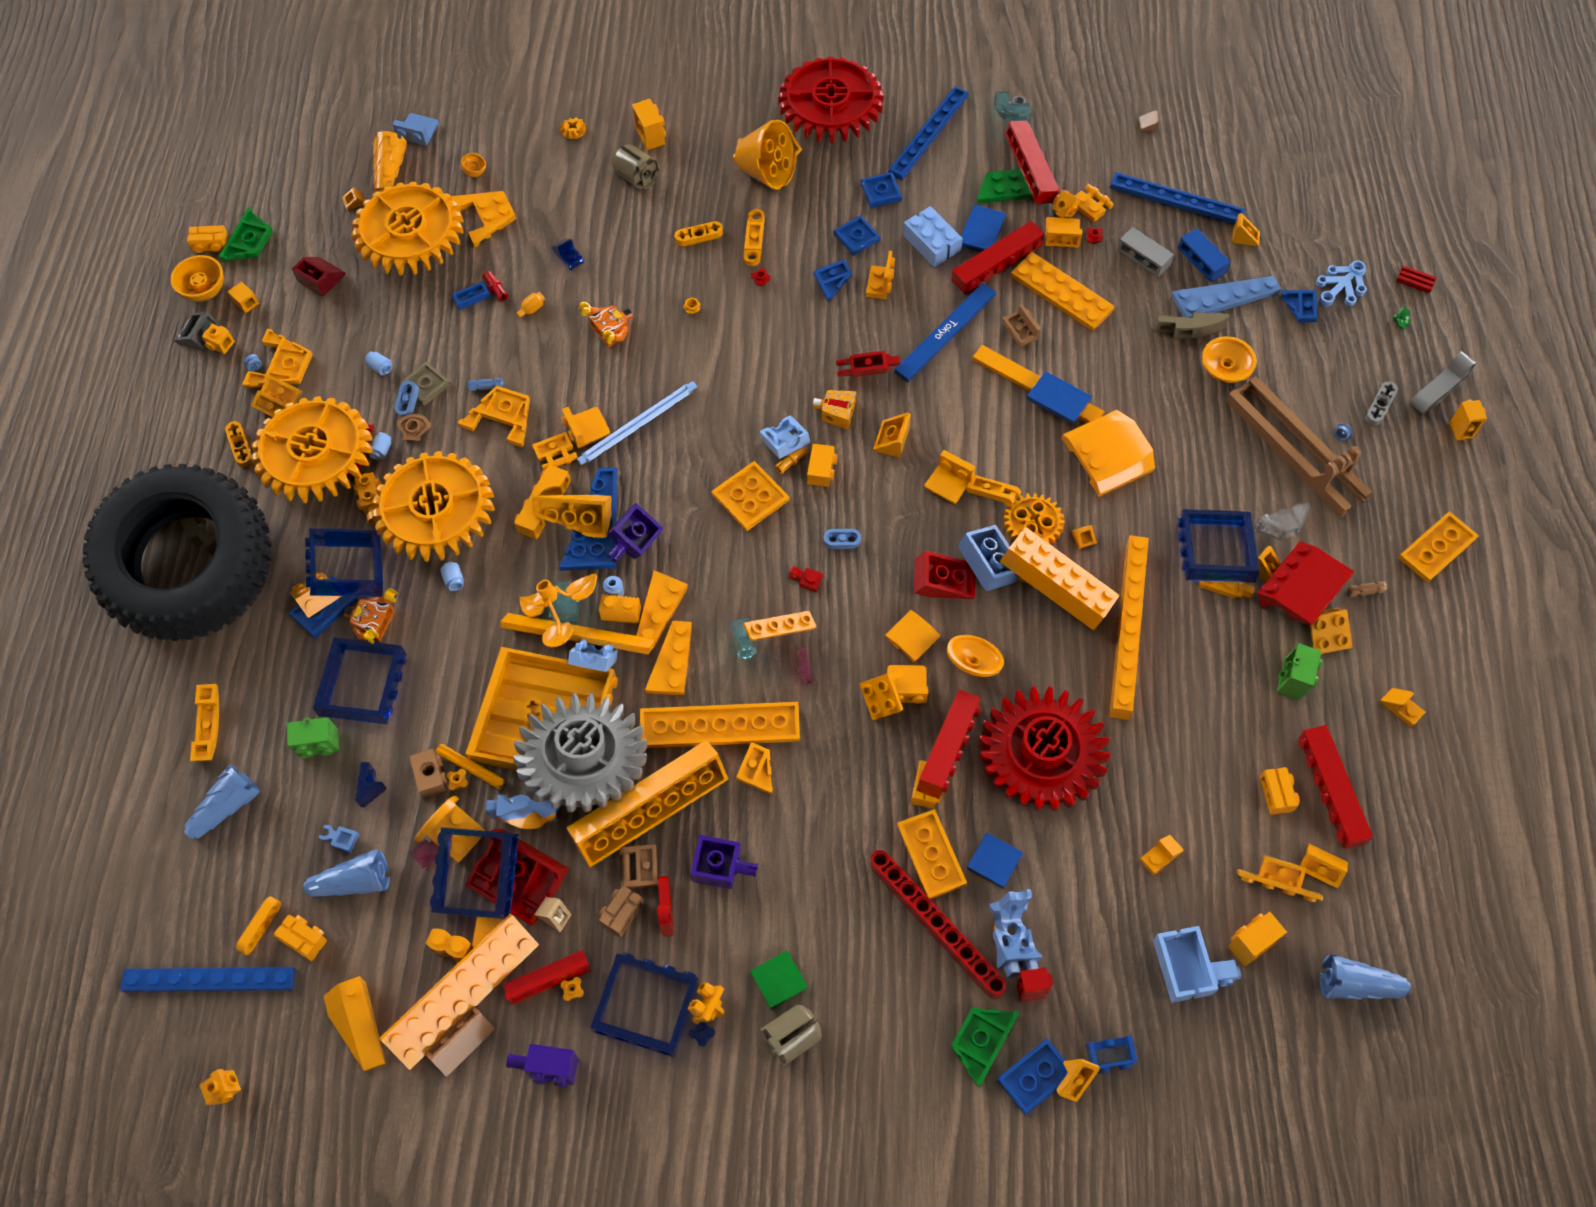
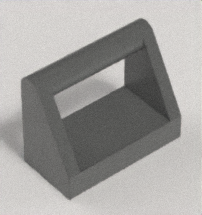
[175,311,220,350]

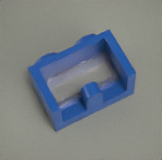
[1084,1035,1138,1074]

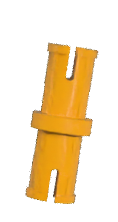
[774,446,809,475]

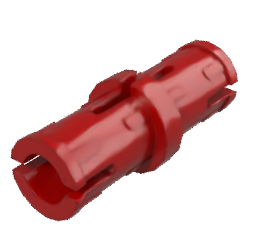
[482,270,508,302]

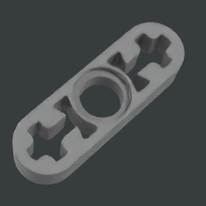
[1365,382,1398,426]

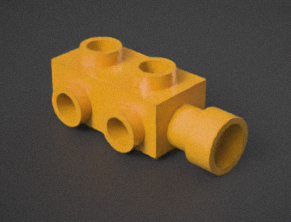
[353,472,381,525]

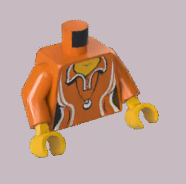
[578,302,633,348]
[344,588,398,644]

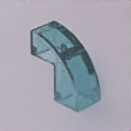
[994,91,1031,125]

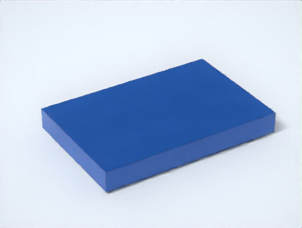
[961,204,1006,252]
[1026,371,1092,425]
[288,576,358,639]
[996,1038,1068,1116]

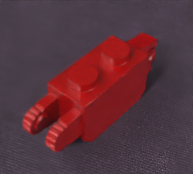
[836,351,900,378]

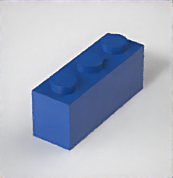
[1178,228,1230,282]

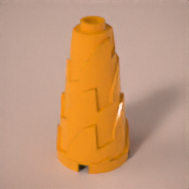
[372,131,407,192]

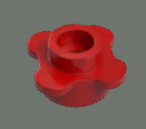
[1086,228,1103,244]
[751,268,771,286]

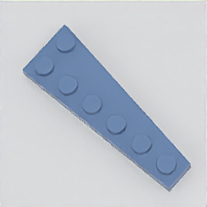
[1171,276,1281,318]

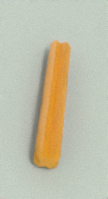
[436,744,506,790]

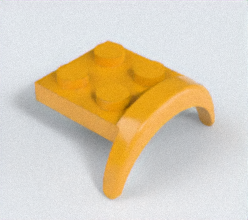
[414,796,487,863]

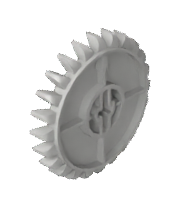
[513,693,647,812]

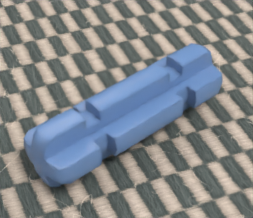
[468,378,503,391]

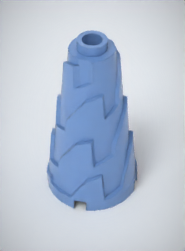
[184,764,261,839]
[303,849,390,897]
[1320,954,1411,1000]

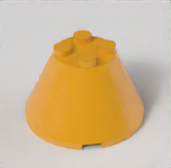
[733,120,796,190]

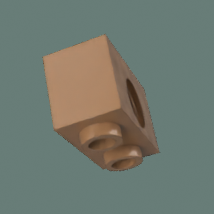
[409,749,448,799]

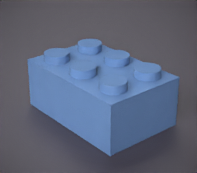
[958,525,1020,591]

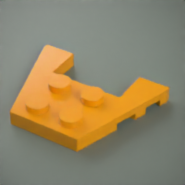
[452,191,516,247]
[242,328,313,388]
[458,386,530,448]

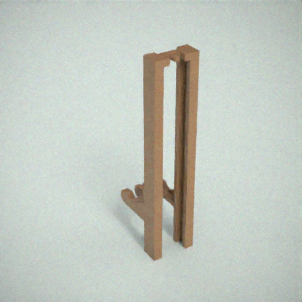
[1226,376,1372,518]

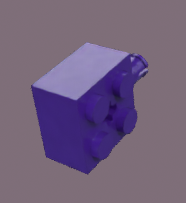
[607,503,664,563]
[690,835,758,889]
[506,1044,579,1088]

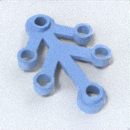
[1316,261,1367,307]

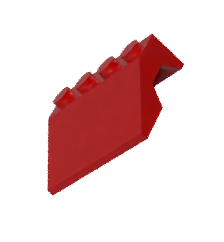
[1257,541,1354,626]
[464,829,569,926]

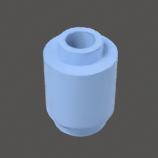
[365,352,392,375]
[369,432,391,460]
[440,562,464,591]
[603,576,624,597]

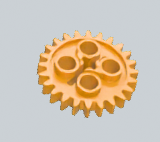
[1003,493,1065,544]

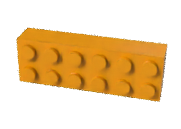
[1000,527,1120,631]

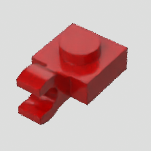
[789,566,823,593]

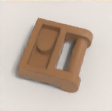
[619,844,658,890]

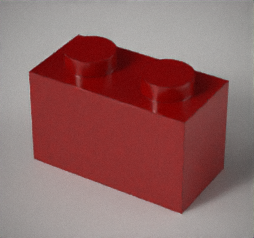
[1016,967,1053,1003]

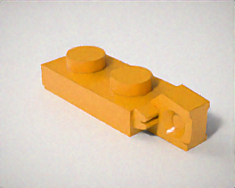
[1198,568,1255,599]

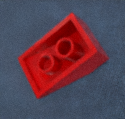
[914,550,975,599]

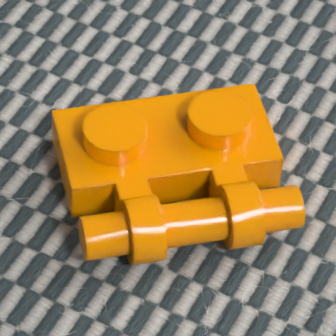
[1075,184,1114,223]
[532,432,578,470]

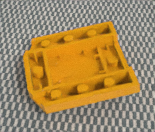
[1061,410,1155,497]

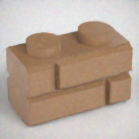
[598,885,645,938]

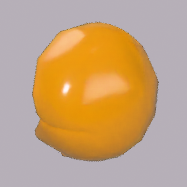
[461,153,486,178]

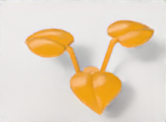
[520,573,597,648]

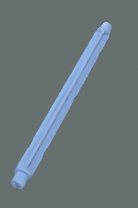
[577,381,697,465]

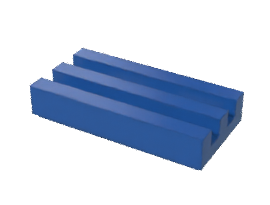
[451,281,491,310]

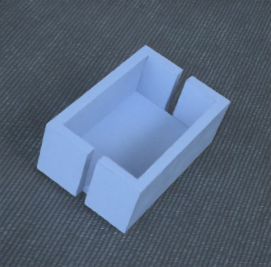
[903,206,963,268]
[1153,926,1218,1003]

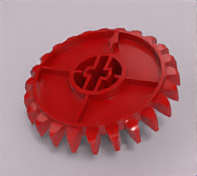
[778,56,884,144]
[979,686,1111,811]

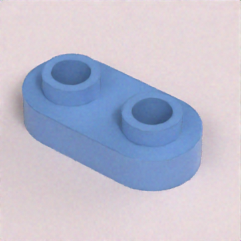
[395,380,419,416]
[824,529,861,549]

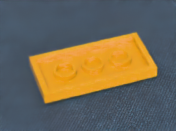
[1398,511,1479,583]
[897,809,967,899]

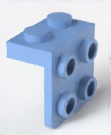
[392,113,439,146]

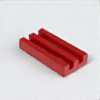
[1396,265,1437,294]

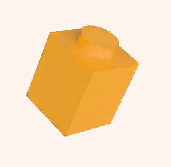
[227,282,259,314]

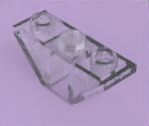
[1254,502,1311,541]

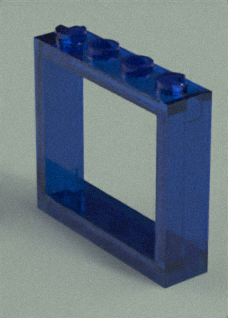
[1177,509,1260,583]
[305,528,383,597]
[313,637,407,725]
[430,827,519,919]
[590,953,699,1058]

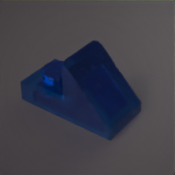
[551,238,584,270]
[355,762,387,807]

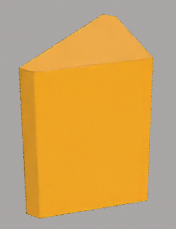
[873,412,911,458]

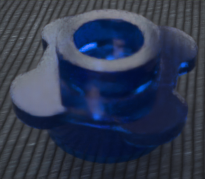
[689,1021,715,1047]

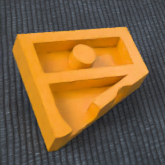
[735,742,773,795]

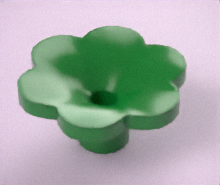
[1393,307,1410,329]

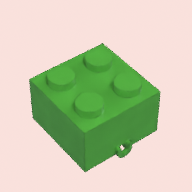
[1277,643,1322,700]
[287,717,339,758]

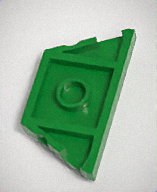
[977,169,1033,204]
[218,208,273,262]
[951,1008,1020,1088]

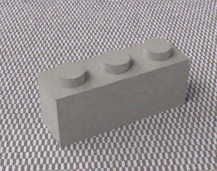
[1117,227,1174,277]

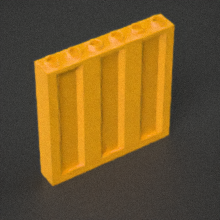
[466,647,618,771]

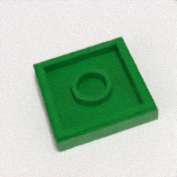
[750,950,808,1010]

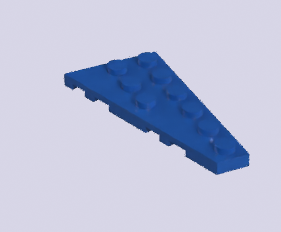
[559,468,617,571]

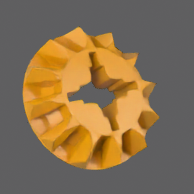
[560,117,586,139]

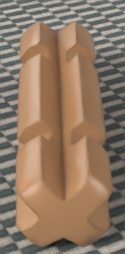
[1348,581,1387,597]

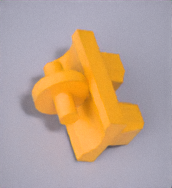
[688,982,724,1024]

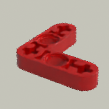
[657,876,674,936]

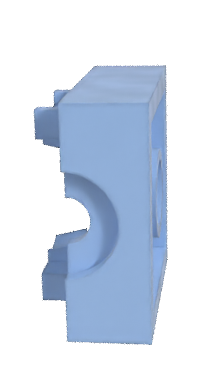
[760,415,811,459]
[568,639,618,672]

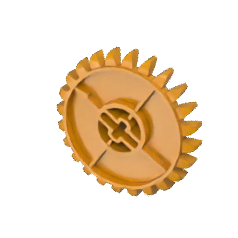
[352,182,464,276]
[251,396,373,503]
[372,451,495,562]

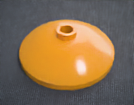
[1202,336,1257,383]
[947,635,1004,677]

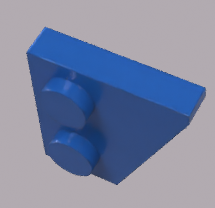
[813,259,852,302]
[1281,290,1317,323]

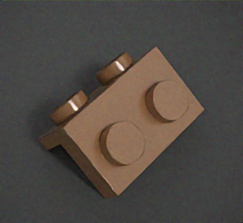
[1002,304,1040,347]

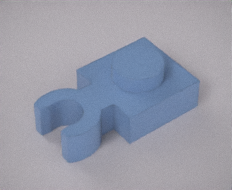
[319,825,360,853]

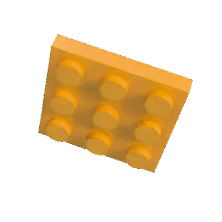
[711,461,790,532]

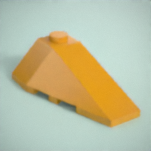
[532,495,612,538]
[323,976,386,1071]

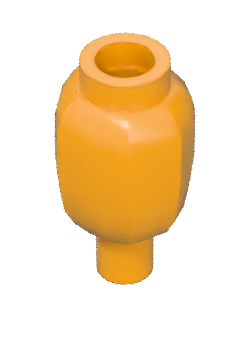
[516,292,546,318]

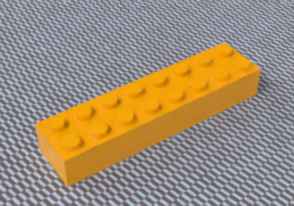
[567,740,729,868]

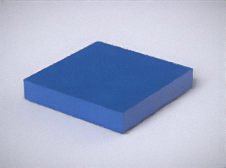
[860,172,902,208]
[833,215,881,256]
[967,832,1023,889]

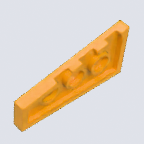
[645,621,692,696]

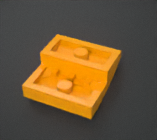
[251,375,302,417]
[884,610,941,662]

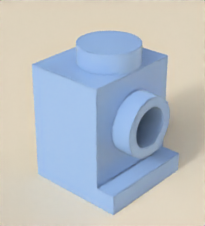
[1211,960,1241,987]

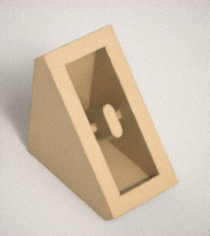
[535,897,571,932]

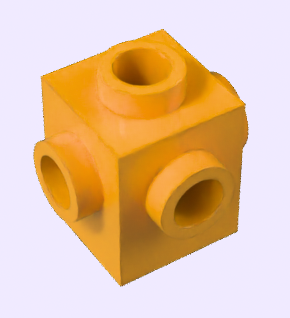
[1052,190,1081,218]
[202,324,235,355]
[199,1069,241,1105]

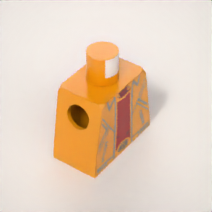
[813,390,856,430]

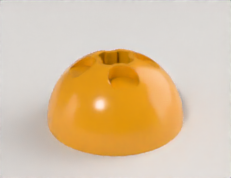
[171,255,224,302]

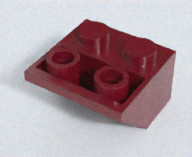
[292,257,346,297]

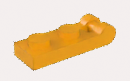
[966,475,1021,507]

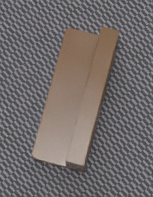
[425,1006,495,1076]

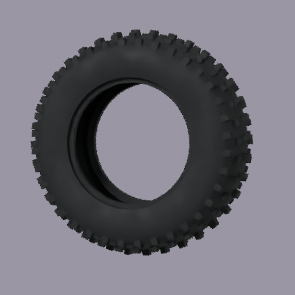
[83,464,272,641]

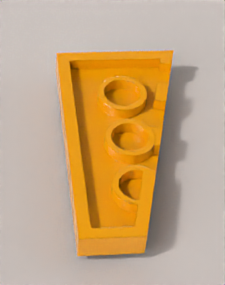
[636,570,688,650]

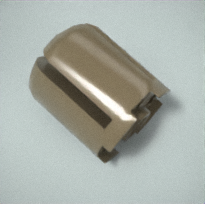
[612,144,660,190]
[759,1005,822,1068]

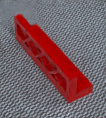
[503,950,591,1006]

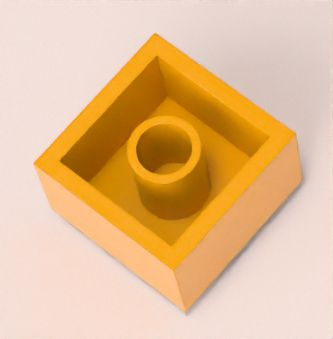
[632,99,666,150]
[1228,912,1287,967]

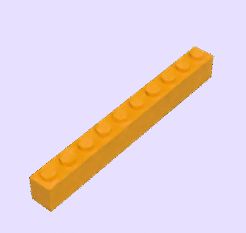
[1109,535,1149,720]

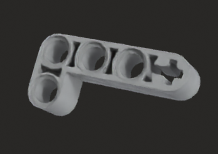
[1409,351,1476,415]

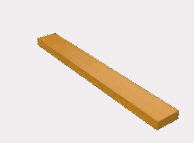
[972,345,1105,423]
[501,613,655,654]

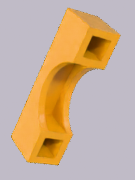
[514,464,571,540]

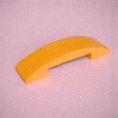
[190,684,219,762]

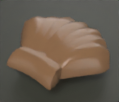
[397,414,431,441]

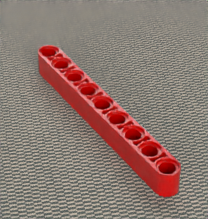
[870,850,1006,999]

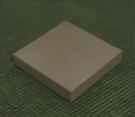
[400,361,451,406]

